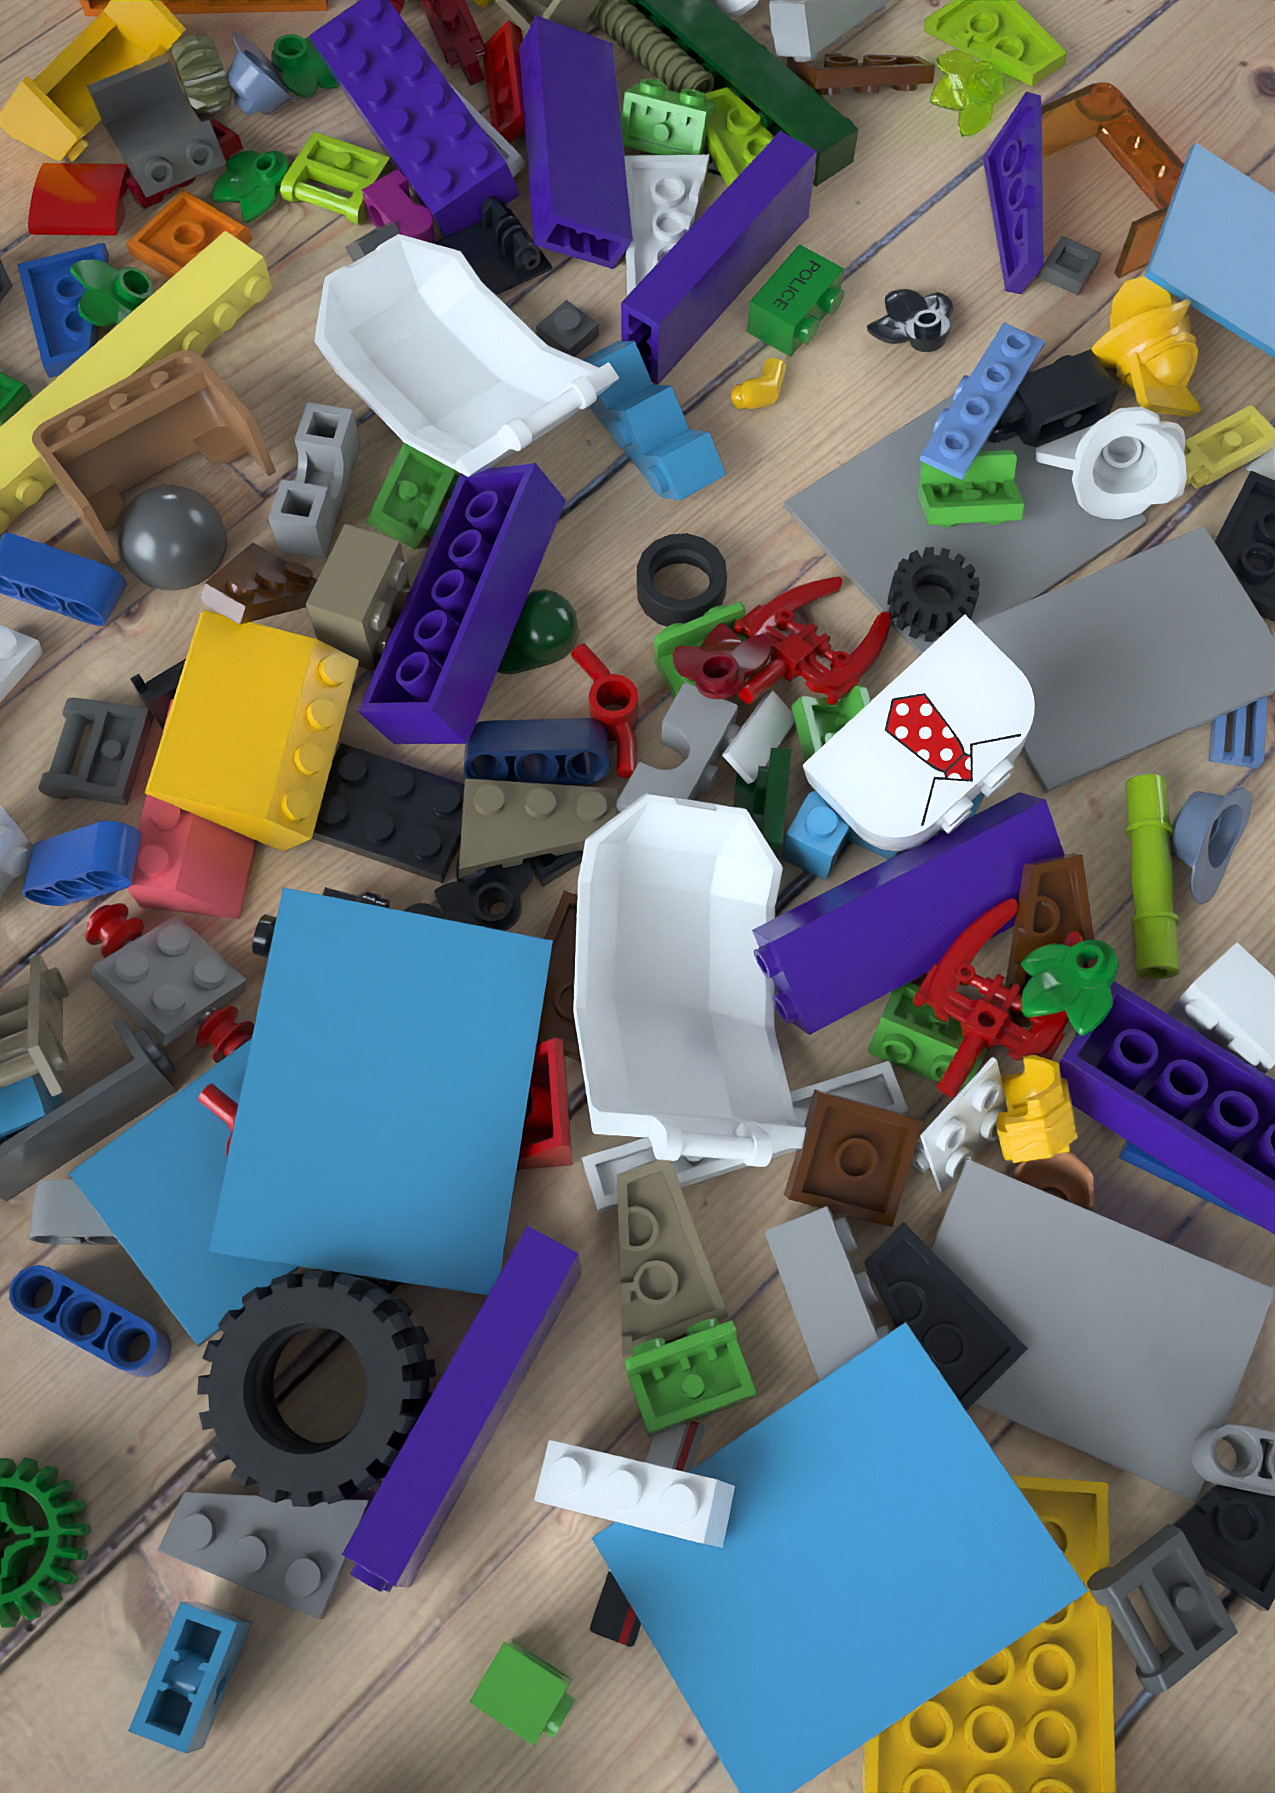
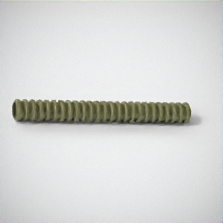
[589,0,714,93]

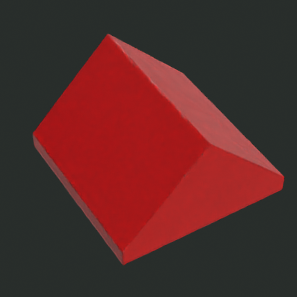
[516,1038,573,1170]

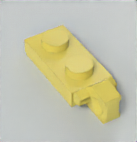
[1184,404,1275,489]

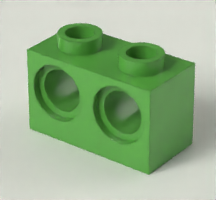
[469,1639,576,1746]

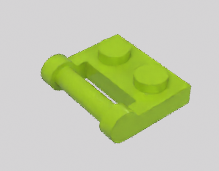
[280,131,392,226]

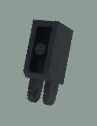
[987,349,1119,447]

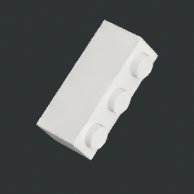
[534,1440,735,1548]

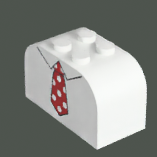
[803,615,1035,851]

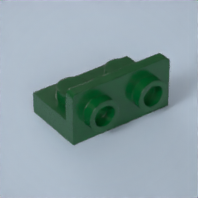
[733,748,791,860]

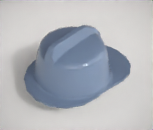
[227,32,295,115]
[1170,787,1252,904]

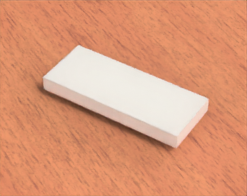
[722,690,795,784]

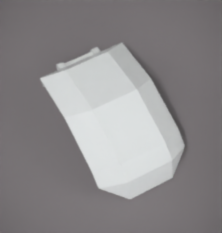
[314,234,619,477]
[574,793,806,1167]

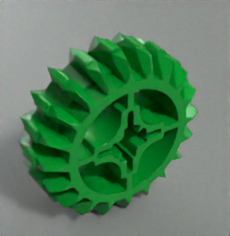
[0,1458,92,1628]

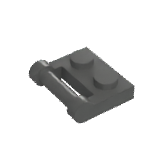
[38,697,154,805]
[1087,1524,1238,1694]

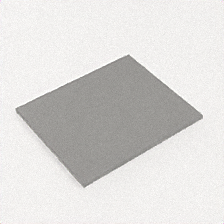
[784,393,1148,656]

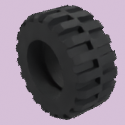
[197,1271,436,1507]

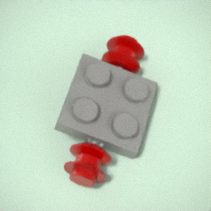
[85,903,255,1063]

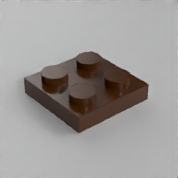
[784,1089,923,1227]

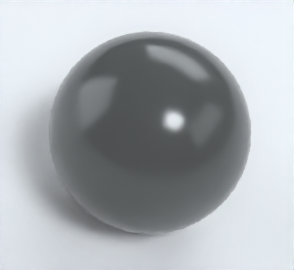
[117,484,227,591]

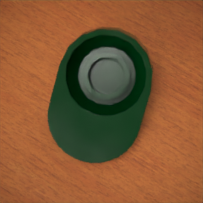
[497,589,579,674]

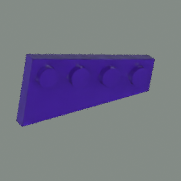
[983,92,1044,294]

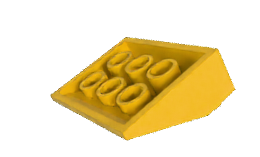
[145,610,359,852]

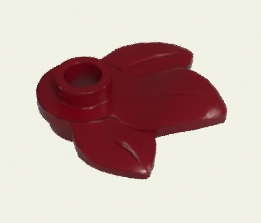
[673,623,772,699]

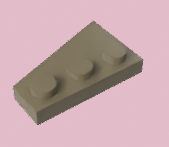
[459,778,617,878]
[617,1159,729,1357]

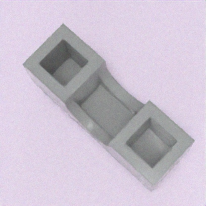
[268,402,361,559]
[617,682,742,815]

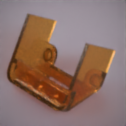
[1042,82,1184,279]

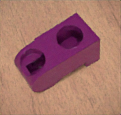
[362,169,436,244]

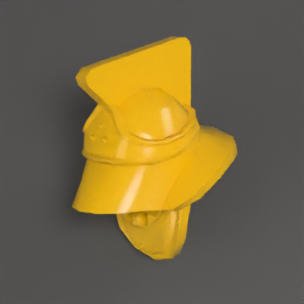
[1091,276,1201,418]

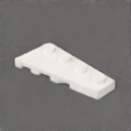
[624,155,709,296]

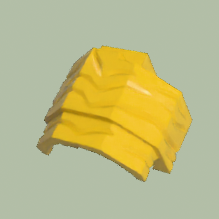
[996,1055,1077,1163]

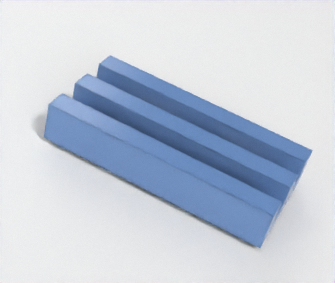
[1209,696,1268,769]

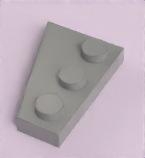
[157,1492,371,1619]

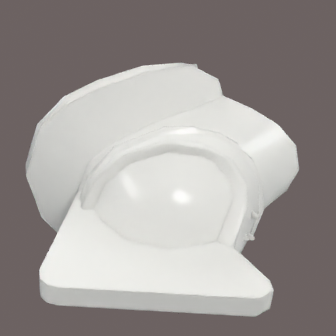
[1036,407,1187,519]

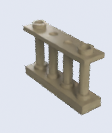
[0,953,69,1097]

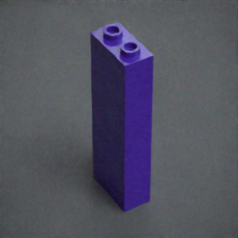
[519,15,633,269]
[621,131,817,385]
[752,792,1065,1035]
[342,1226,582,1592]

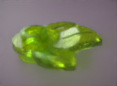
[929,50,1005,137]

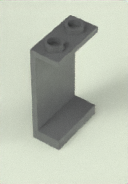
[87,54,226,197]
[0,1018,177,1202]

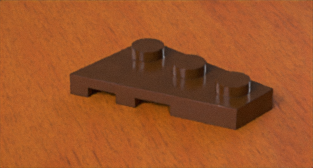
[787,53,935,95]
[200,542,317,625]
[1005,853,1098,1028]

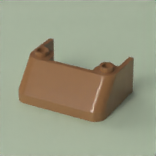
[32,350,276,564]

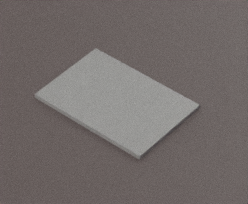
[975,526,1275,793]
[931,1159,1275,1502]

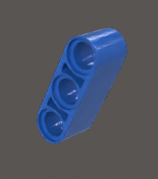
[0,533,127,626]
[22,821,142,906]
[9,1265,171,1378]

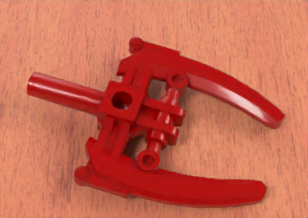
[733,577,892,705]
[913,898,1083,1098]

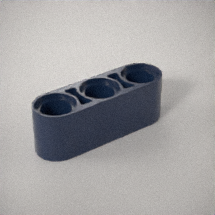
[463,718,610,785]

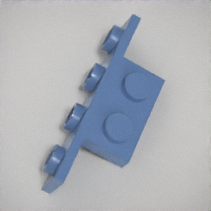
[920,323,1045,480]

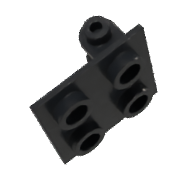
[434,196,553,296]

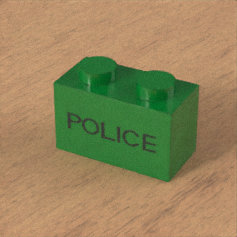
[747,244,844,357]

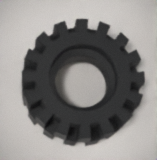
[887,547,980,642]

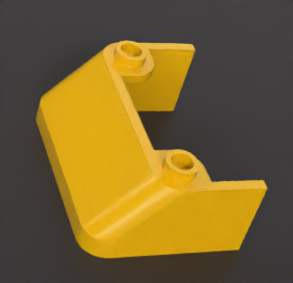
[0,0,186,163]

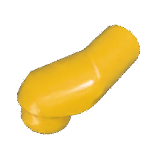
[731,358,786,410]

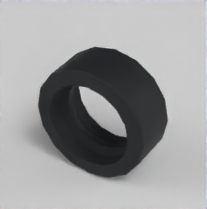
[637,533,727,627]

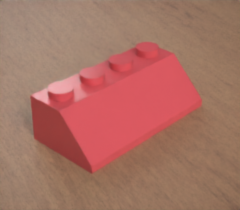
[127,699,258,919]

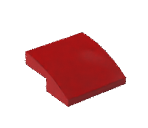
[28,163,131,236]

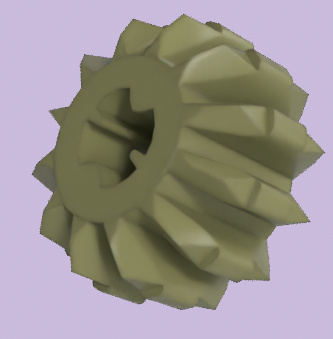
[171,34,232,115]

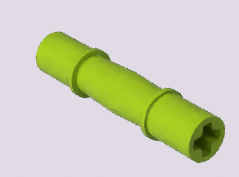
[1125,774,1180,979]

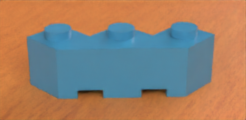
[583,341,726,501]
[781,791,985,880]

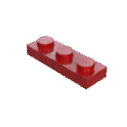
[483,20,525,144]

